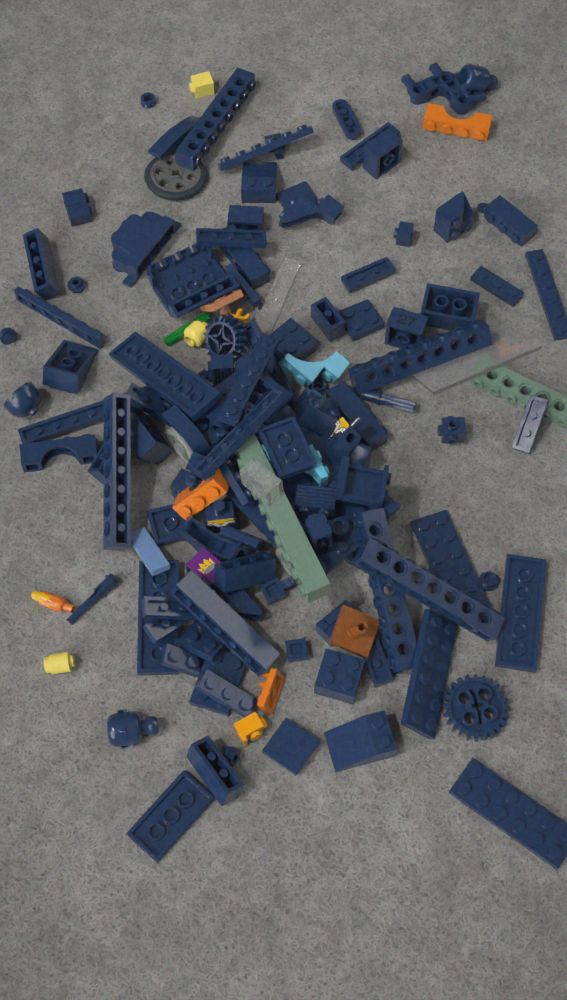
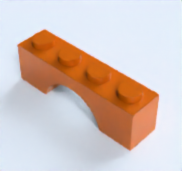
[422,103,493,141]

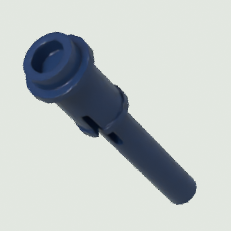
[66,573,119,625]

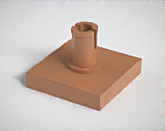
[200,289,244,315]

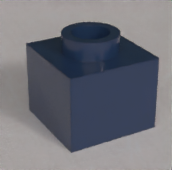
[393,221,414,247]

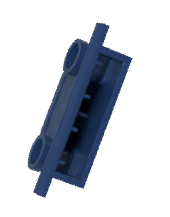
[111,212,181,288]

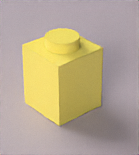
[189,71,214,99]

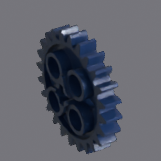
[442,674,510,742]

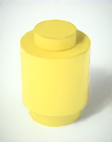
[44,651,75,674]

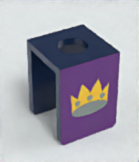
[185,547,221,591]

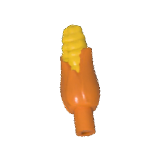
[31,590,75,613]

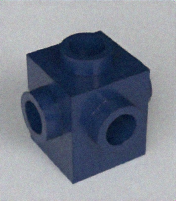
[437,416,466,445]

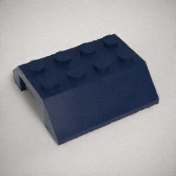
[146,243,240,318]

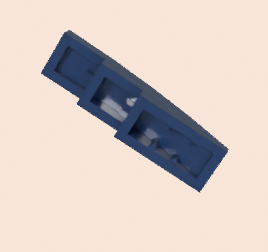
[148,115,200,159]

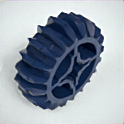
[203,314,249,362]

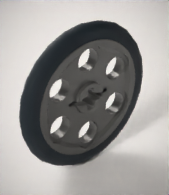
[144,153,208,200]

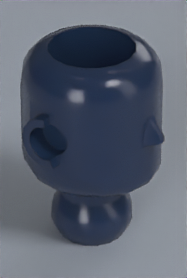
[458,63,498,95]
[107,709,159,748]

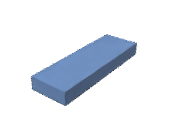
[131,527,170,576]

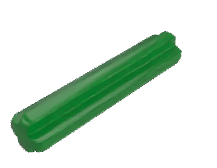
[163,312,211,346]

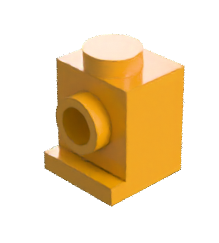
[234,712,268,747]

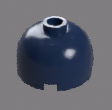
[4,382,41,418]

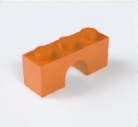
[172,468,230,520]

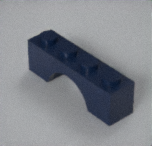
[20,434,98,473]

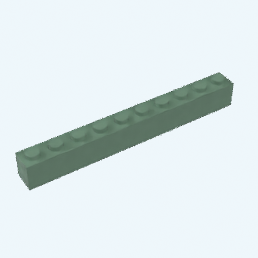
[232,433,331,603]

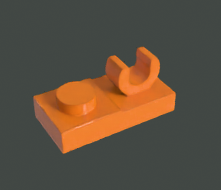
[257,668,285,715]

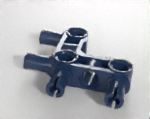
[401,63,486,115]

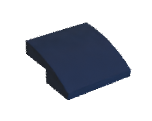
[220,526,265,551]

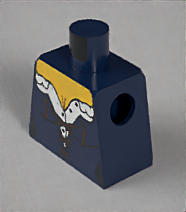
[320,415,364,459]
[202,500,240,533]

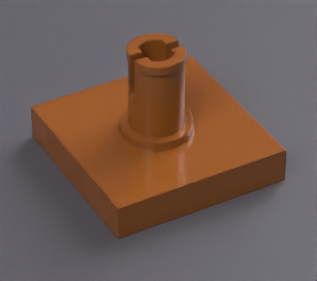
[329,605,379,659]

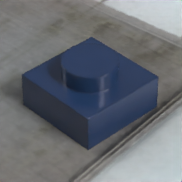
[285,638,308,662]

